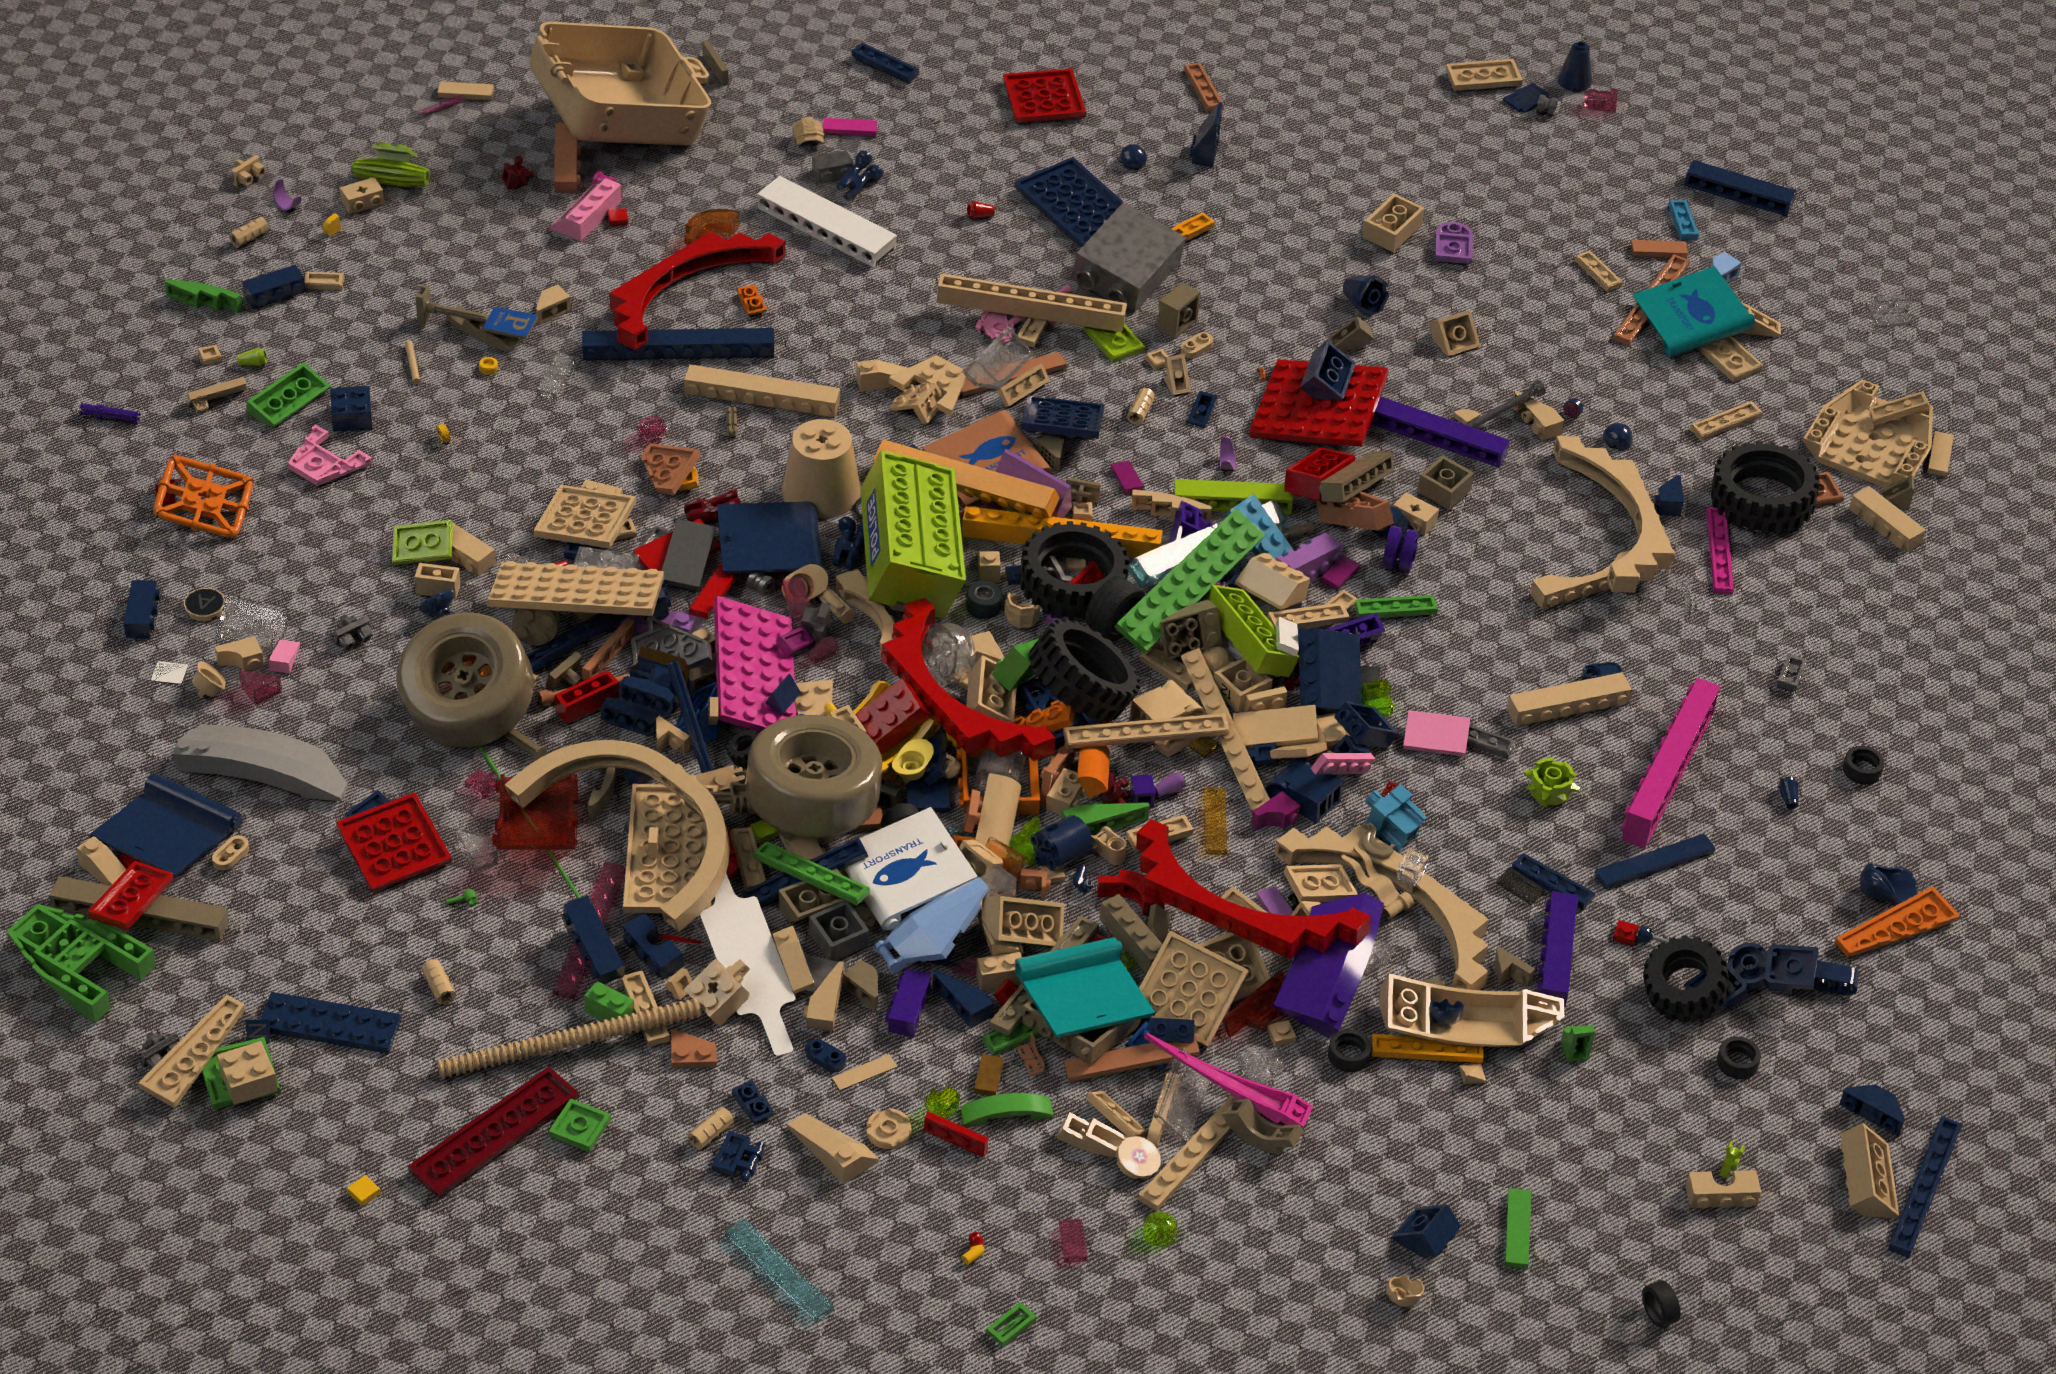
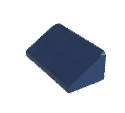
[766,674,801,715]

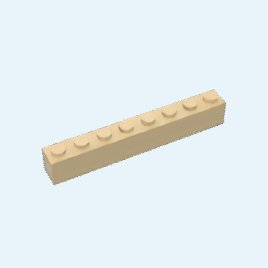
[684,364,840,418]

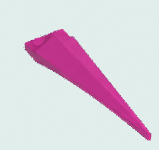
[1144,1033,1313,1129]

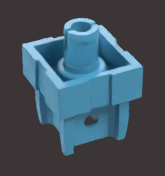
[1363,784,1427,851]

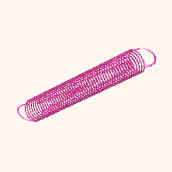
[417,95,465,117]

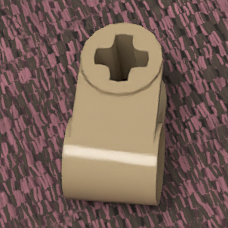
[1091,826,1126,865]

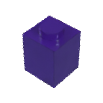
[1130,774,1156,807]

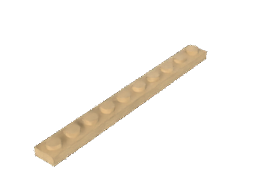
[1180,648,1270,813]

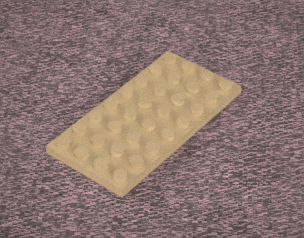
[488,561,664,616]
[623,784,718,913]

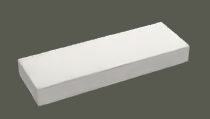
[1276,617,1299,656]

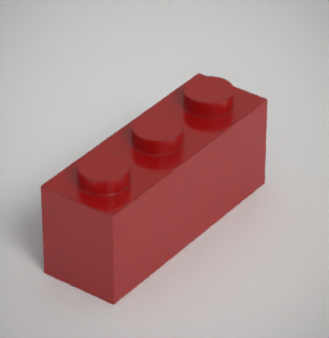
[555,670,619,725]

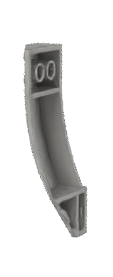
[171,724,348,801]

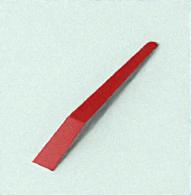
[658,933,702,944]

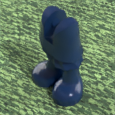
[836,150,883,200]
[832,516,864,570]

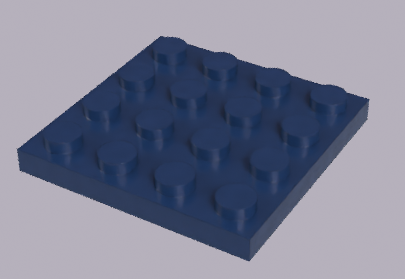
[1021,395,1105,440]

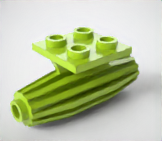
[351,142,430,187]

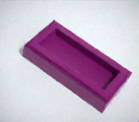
[1111,460,1143,495]
[1321,556,1361,591]
[775,626,815,656]

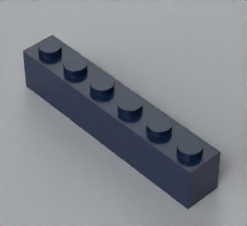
[1684,160,1796,217]

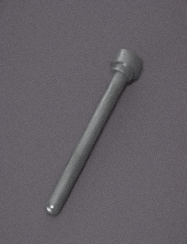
[1466,380,1546,428]

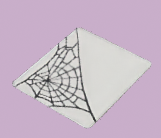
[151,661,188,684]

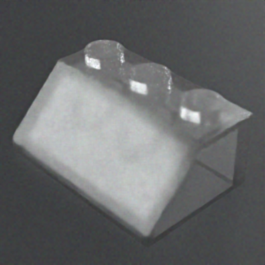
[215,597,291,652]

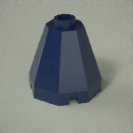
[1343,275,1389,316]

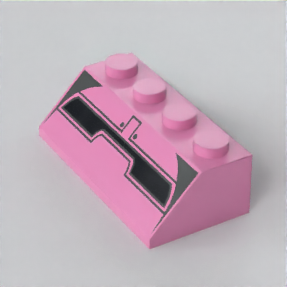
[550,178,622,241]

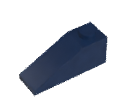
[932,970,994,1029]

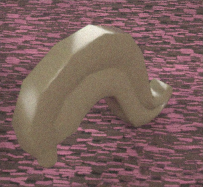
[1362,822,1395,859]

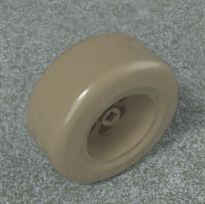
[396,612,534,748]
[746,715,882,838]

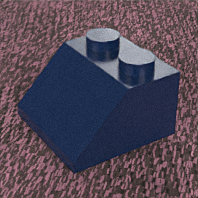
[1391,1205,1461,1257]

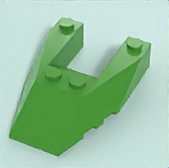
[7,904,156,1023]

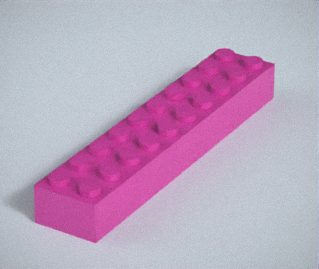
[1620,678,1720,849]

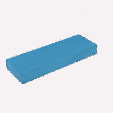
[1668,200,1699,240]

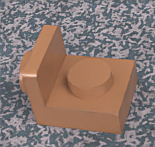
[1020,869,1051,900]

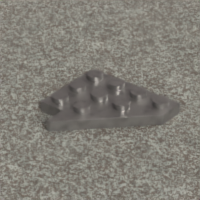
[631,616,712,670]

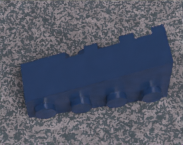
[561,895,624,984]

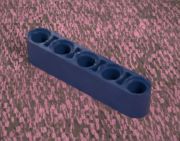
[1751,960,1859,996]

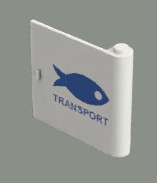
[843,807,978,931]

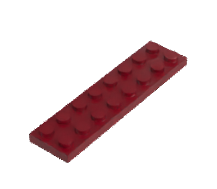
[408,1067,579,1198]

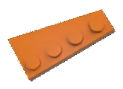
[1014,700,1075,732]

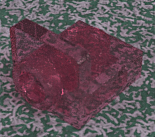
[465,769,498,798]

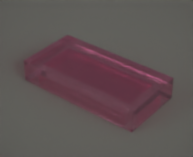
[1058,1219,1088,1263]

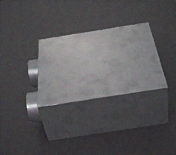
[1071,202,1186,314]

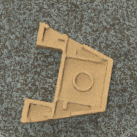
[889,355,968,416]

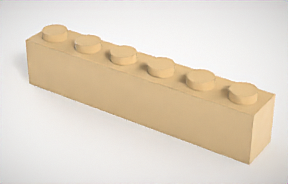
[1507,672,1632,726]

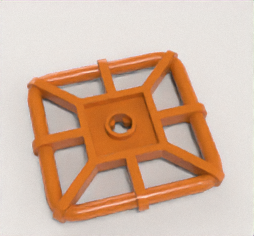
[153,455,254,539]

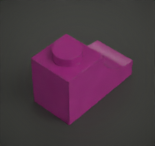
[1251,791,1301,830]

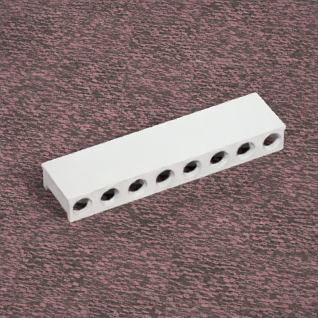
[757,176,897,268]

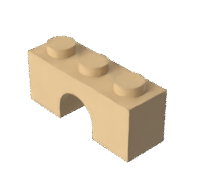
[1685,1170,1761,1209]

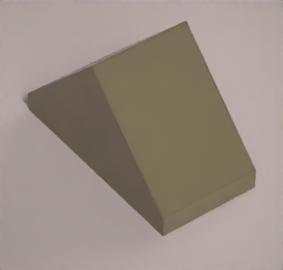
[1879,475,1914,510]

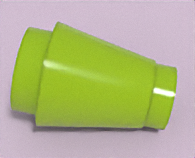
[237,348,267,366]

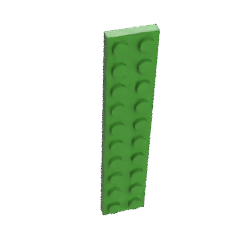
[1114,508,1265,654]

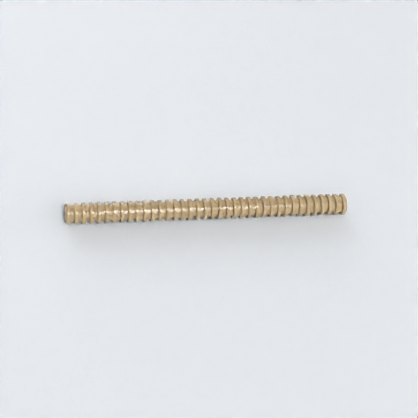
[437,998,701,1079]

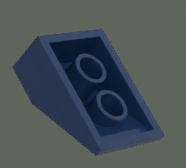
[1189,102,1223,167]

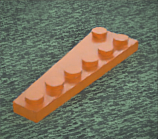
[1834,886,1960,958]

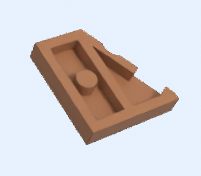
[963,789,983,833]
[671,1029,717,1068]

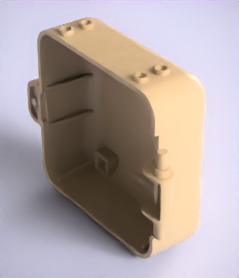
[530,22,711,145]

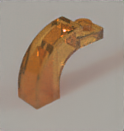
[684,209,740,246]

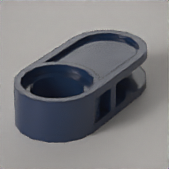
[1581,662,1622,680]

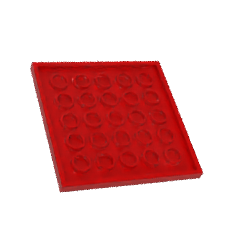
[1249,359,1389,447]

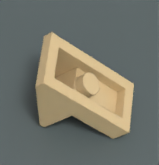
[1164,354,1191,395]
[656,716,690,755]

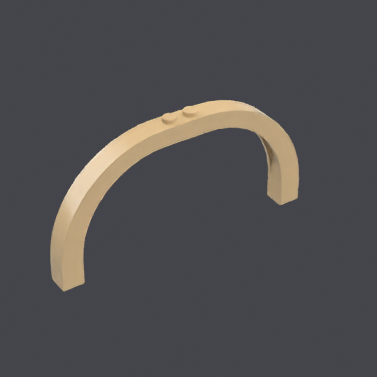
[505,740,730,932]

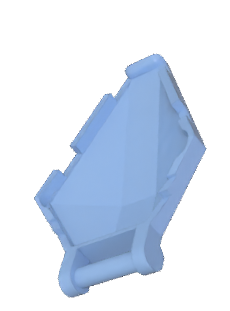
[875,877,991,973]

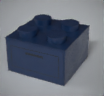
[330,386,373,432]

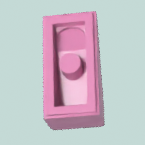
[269,640,300,674]

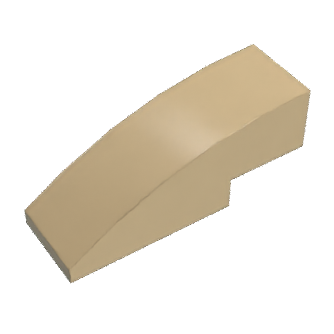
[1056,1112,1128,1158]

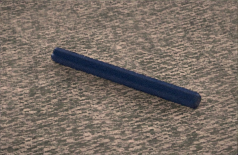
[667,661,713,773]

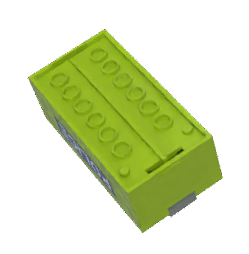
[860,450,966,619]

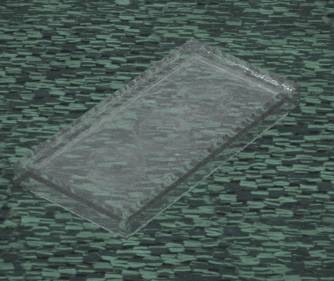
[1154,1048,1210,1145]

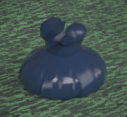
[419,589,455,619]

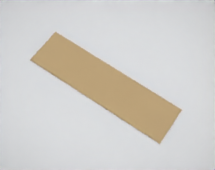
[832,1054,898,1090]

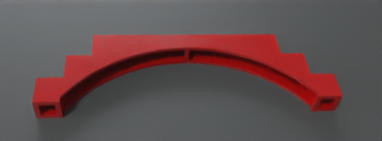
[609,232,786,350]
[881,597,1055,761]
[1136,819,1371,959]

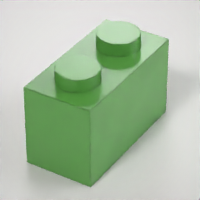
[584,981,634,1022]

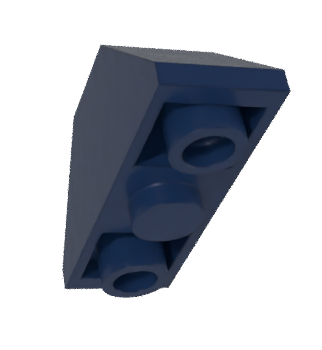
[1839,1084,1905,1137]

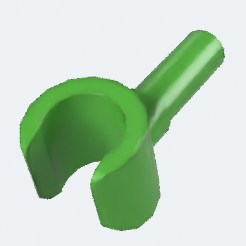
[446,889,478,906]

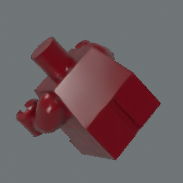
[501,156,534,189]
[1098,773,1131,804]

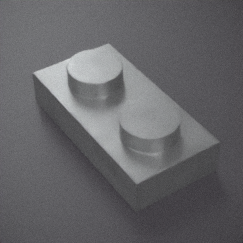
[1776,654,1807,692]

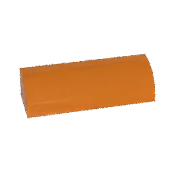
[1077,745,1110,798]

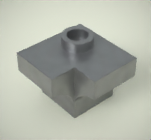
[801,602,833,646]

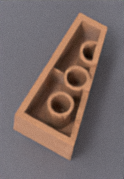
[554,123,581,193]
[1316,491,1394,531]

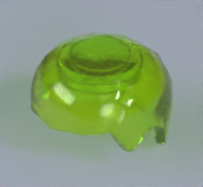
[924,1086,960,1118]
[1143,1211,1178,1247]

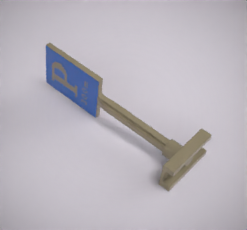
[415,285,538,340]

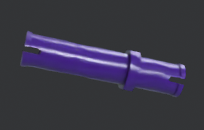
[79,403,141,424]

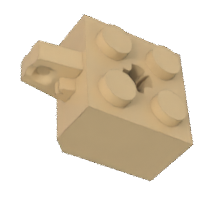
[684,958,750,1026]

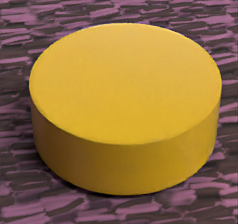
[479,357,498,375]
[436,423,451,444]

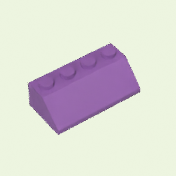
[995,449,1072,518]

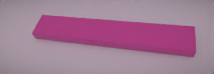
[1706,507,1734,595]

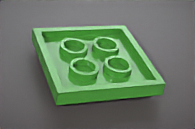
[202,1037,281,1110]

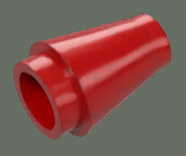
[967,201,995,219]

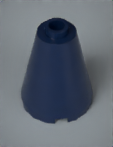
[1558,41,1593,92]

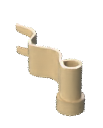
[1340,846,1414,920]

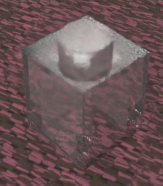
[1396,848,1429,887]

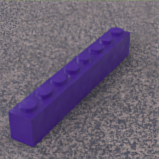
[1371,396,1510,468]

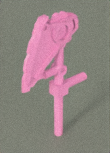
[975,285,1071,344]

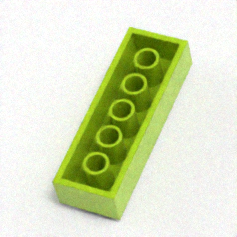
[1203,584,1299,677]

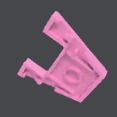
[288,424,372,486]

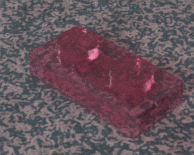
[781,576,811,621]

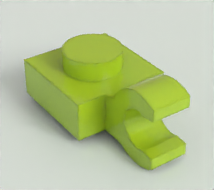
[1720,1141,1745,1179]

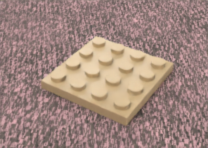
[533,485,636,549]
[1139,931,1249,1048]

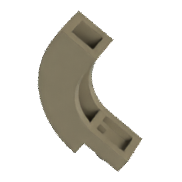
[1221,1098,1304,1154]

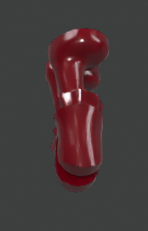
[684,489,740,522]

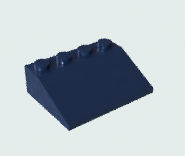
[1298,629,1362,715]

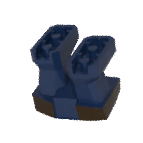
[601,646,690,736]

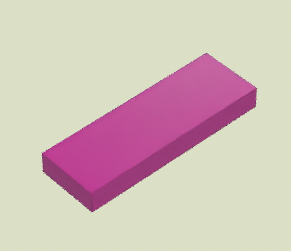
[823,118,877,137]

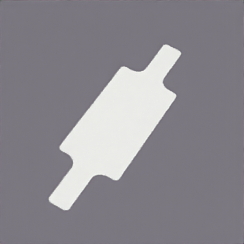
[700,874,795,1056]

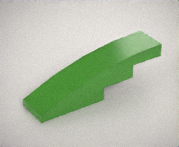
[164,279,242,313]

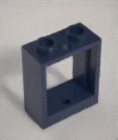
[1334,701,1399,749]

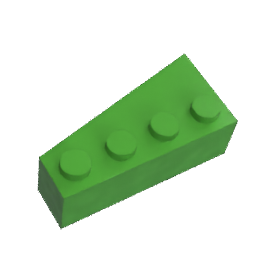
[992,638,1039,692]

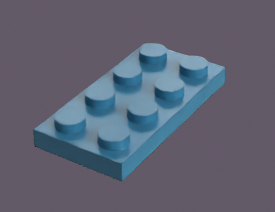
[1225,494,1294,559]

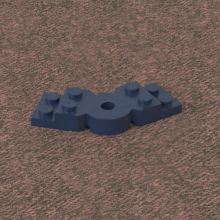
[1684,943,1818,1018]

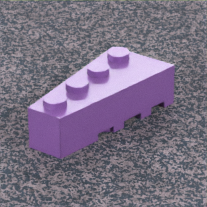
[1276,533,1343,583]

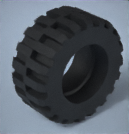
[1643,935,1730,1022]

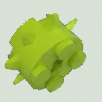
[1524,758,1580,807]

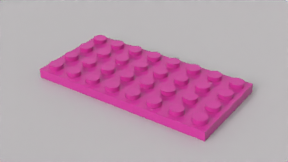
[714,596,797,732]

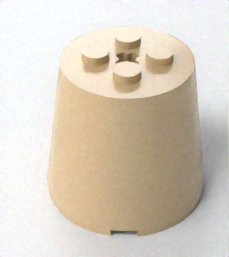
[782,419,860,519]

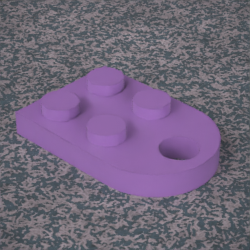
[1435,222,1473,264]

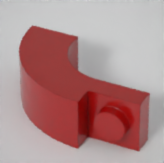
[1097,870,1165,916]

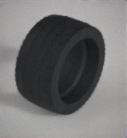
[1085,576,1145,641]

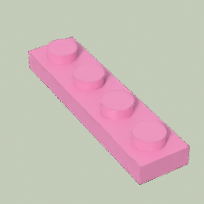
[1310,753,1375,774]

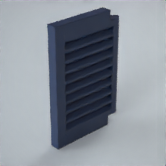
[1503,82,1550,113]

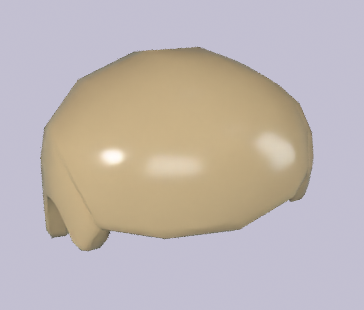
[1386,1275,1424,1308]

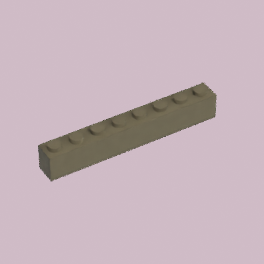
[49,876,229,941]

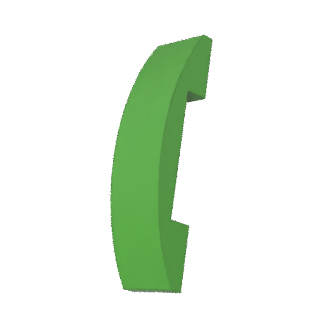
[961,1093,1054,1127]

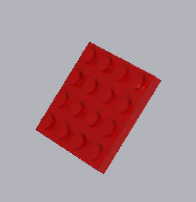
[1003,68,1086,123]
[336,792,452,893]

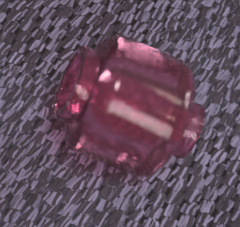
[637,415,667,443]

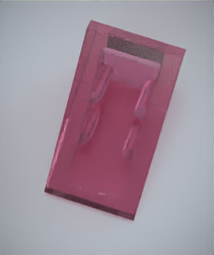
[239,670,282,705]

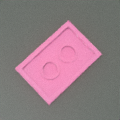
[1403,710,1470,757]

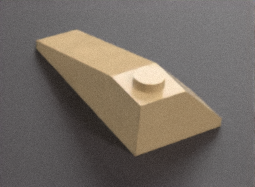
[787,1113,879,1184]

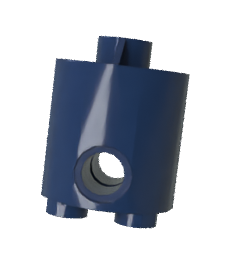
[1030,815,1093,871]

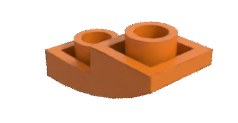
[737,285,767,315]

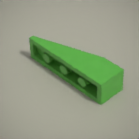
[1061,803,1150,835]

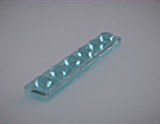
[725,1218,834,1323]

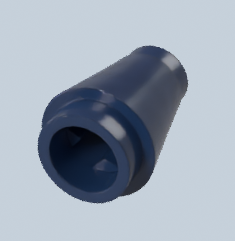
[1778,777,1799,809]

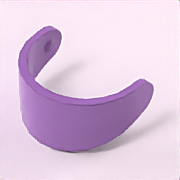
[273,178,302,211]
[1220,436,1236,470]

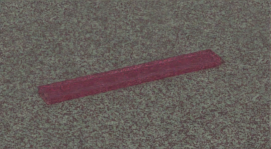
[553,862,626,999]

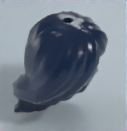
[1860,864,1918,906]

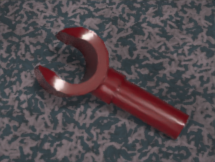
[1283,675,1299,691]

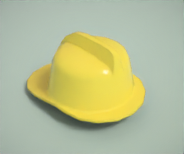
[892,739,934,784]

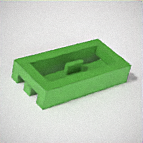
[986,1302,1037,1348]

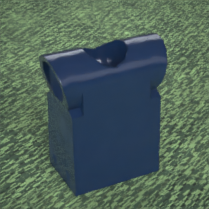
[1265,757,1343,824]

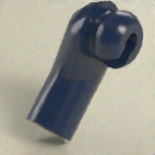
[1073,865,1093,893]

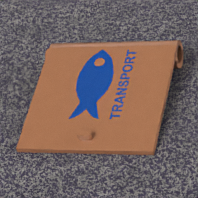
[923,410,1053,506]

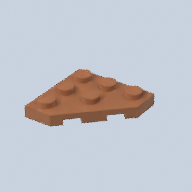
[641,443,701,495]

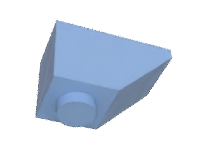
[1711,252,1741,283]

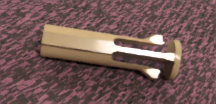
[816,585,855,624]

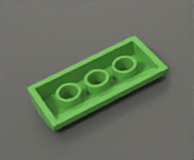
[246,362,331,427]

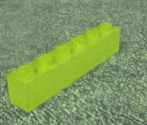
[1173,479,1293,515]

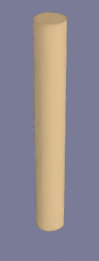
[405,341,420,384]

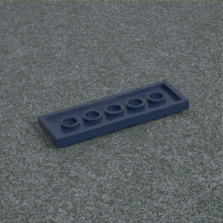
[261,992,402,1054]

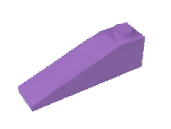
[613,611,704,634]

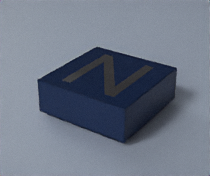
[246,1018,270,1042]

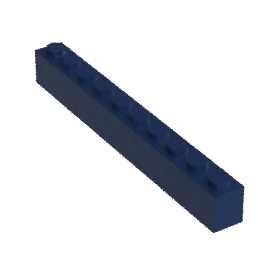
[582,328,774,360]

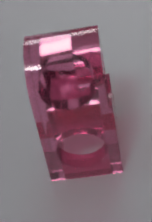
[1583,88,1618,112]

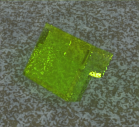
[1362,679,1394,716]

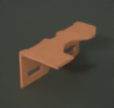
[1016,1032,1045,1076]

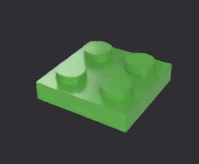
[549,1098,611,1153]

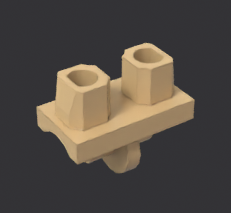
[232,155,265,187]

